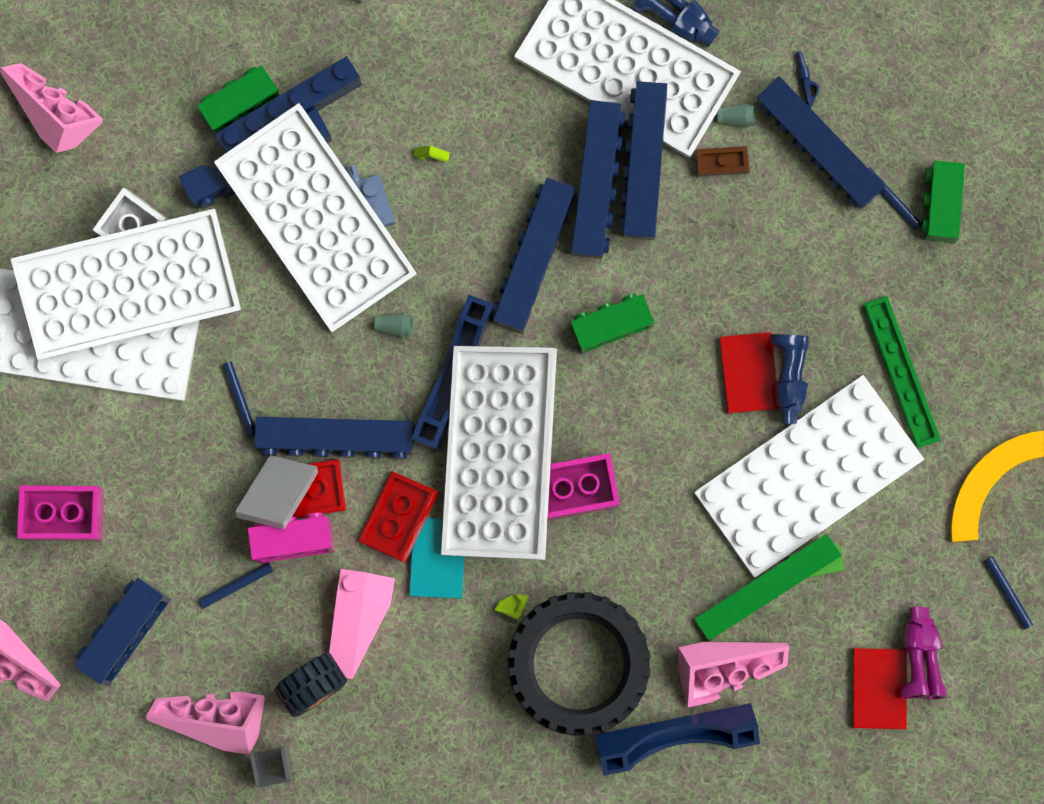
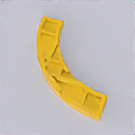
[950,431,1044,542]

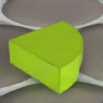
[413,145,450,162]
[494,594,529,621]

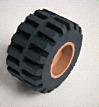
[274,653,348,717]

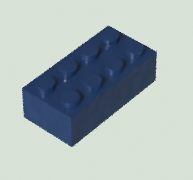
[74,578,171,686]

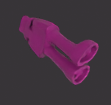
[899,607,947,700]

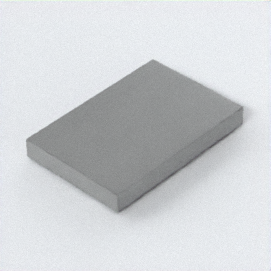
[235,455,318,530]

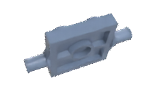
[345,165,396,227]

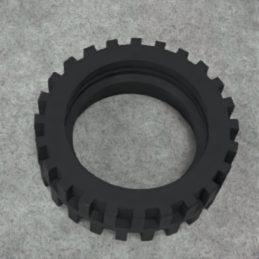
[508,592,651,736]

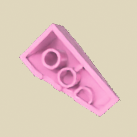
[0,63,103,153]
[329,569,395,679]
[0,620,61,701]
[678,642,789,707]
[146,692,265,755]

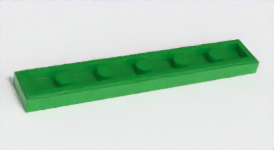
[862,296,941,449]
[695,534,842,641]

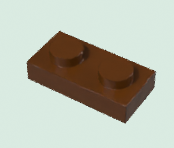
[696,146,749,177]

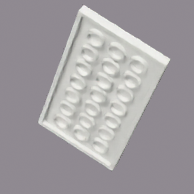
[514,0,741,159]
[214,103,417,332]
[11,209,241,360]
[0,269,200,402]
[441,346,557,560]
[694,375,924,578]

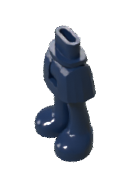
[631,0,720,47]
[769,334,809,424]

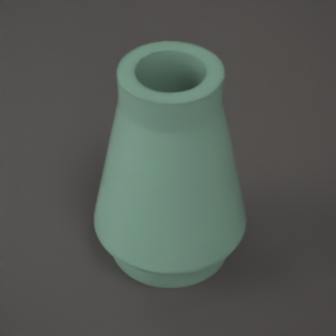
[718,103,755,128]
[374,313,414,338]

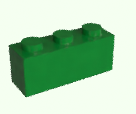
[197,65,280,134]
[920,160,965,243]
[570,293,654,354]

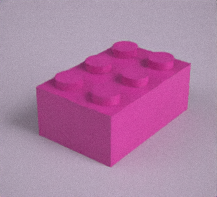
[547,453,620,521]
[17,485,104,541]
[248,513,336,564]

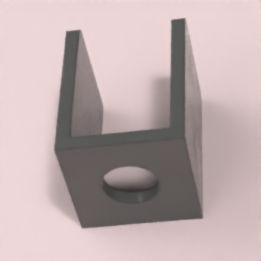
[250,746,295,788]

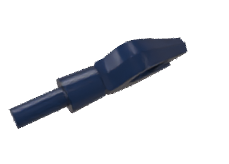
[796,51,819,108]

